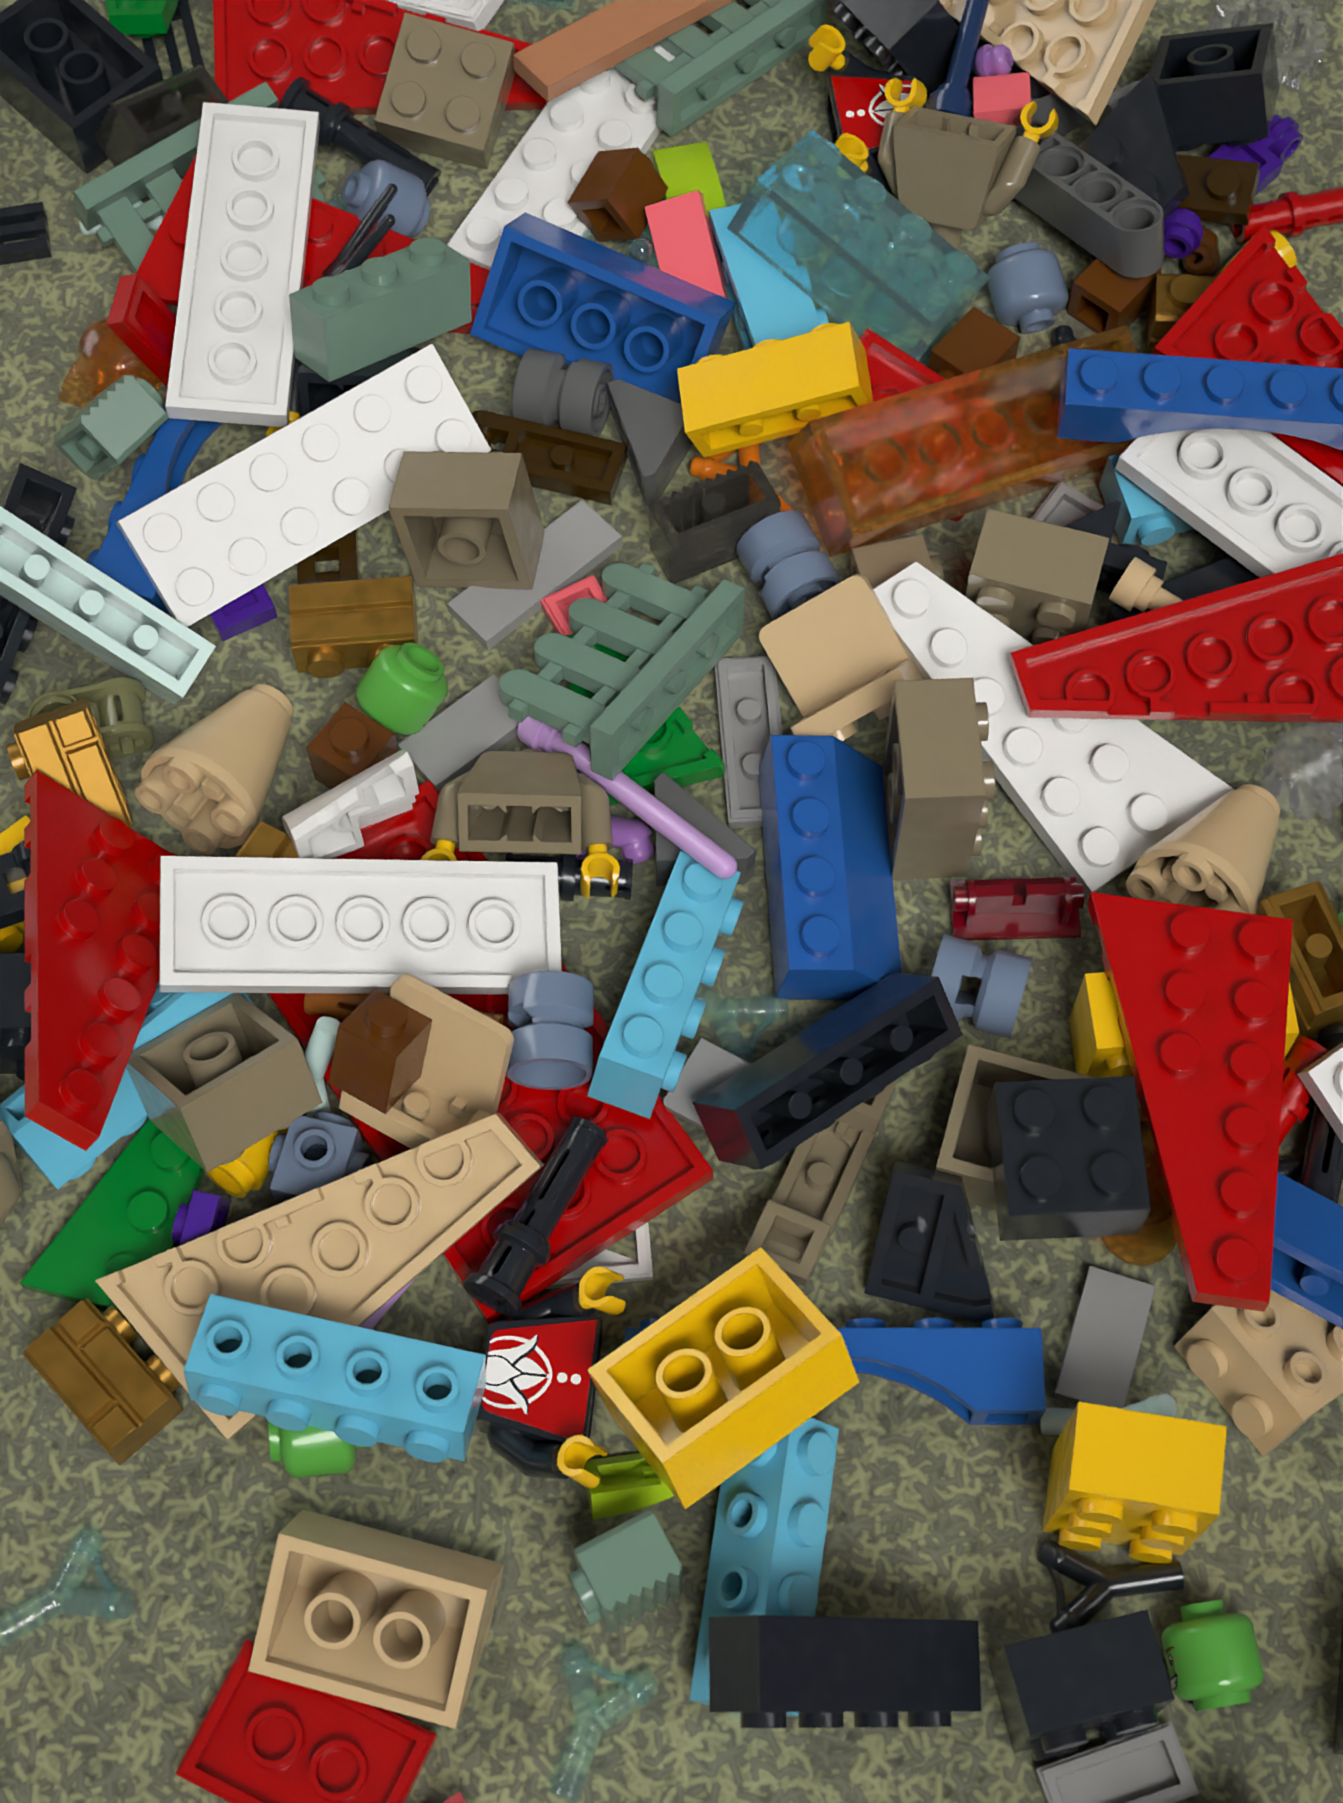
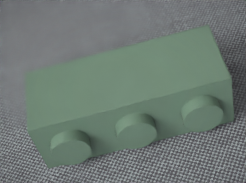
[289,236,472,382]

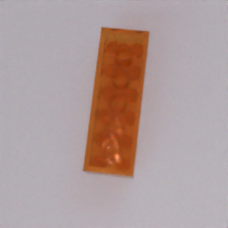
[787,325,1137,557]

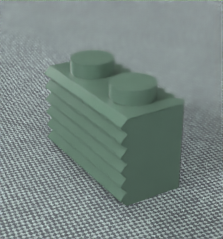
[54,375,169,480]
[568,1508,682,1634]

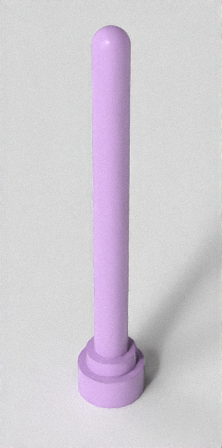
[517,716,737,879]

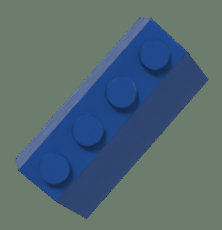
[470,212,736,404]
[759,735,902,1000]

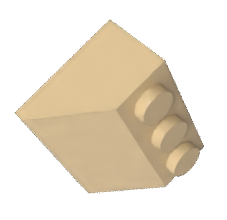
[248,1509,504,1729]

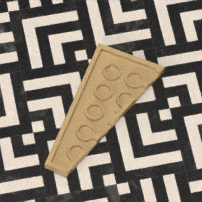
[939,0,1157,126]
[95,1113,544,1440]

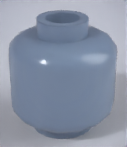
[342,160,431,238]
[987,242,1068,334]

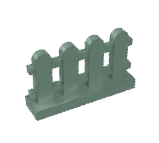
[606,0,828,137]
[74,81,326,274]
[499,563,745,781]

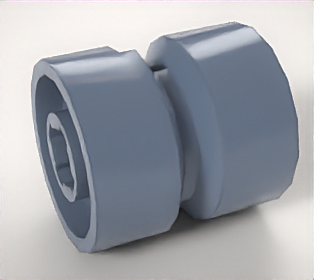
[736,510,842,620]
[932,934,1032,1039]
[507,971,594,1090]

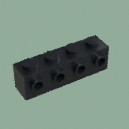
[0,463,77,705]
[692,973,963,1170]
[709,1615,981,1728]

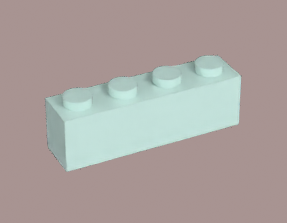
[0,506,216,704]

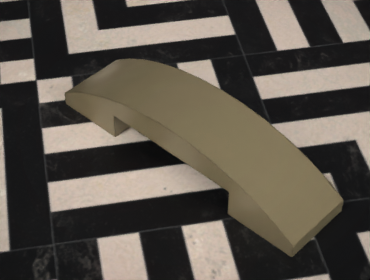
[742,1078,899,1287]

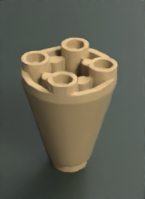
[135,684,294,856]
[1126,784,1280,914]

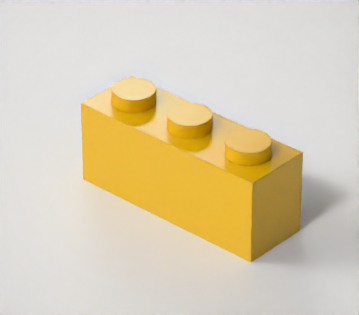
[677,321,875,458]

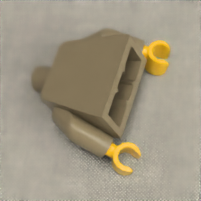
[877,78,1059,252]
[421,748,620,899]

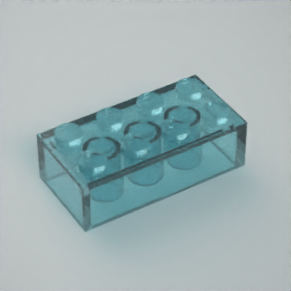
[727,129,991,362]

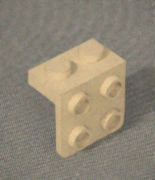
[759,574,923,741]
[339,974,514,1149]
[1174,1290,1343,1456]

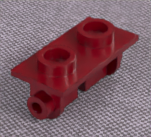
[949,877,1084,941]

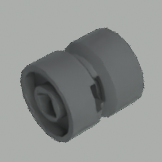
[512,348,614,437]

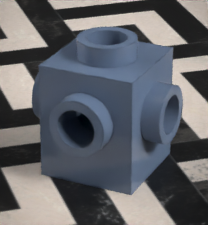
[269,1112,371,1204]

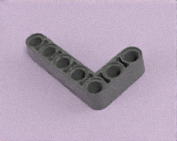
[971,72,1164,278]

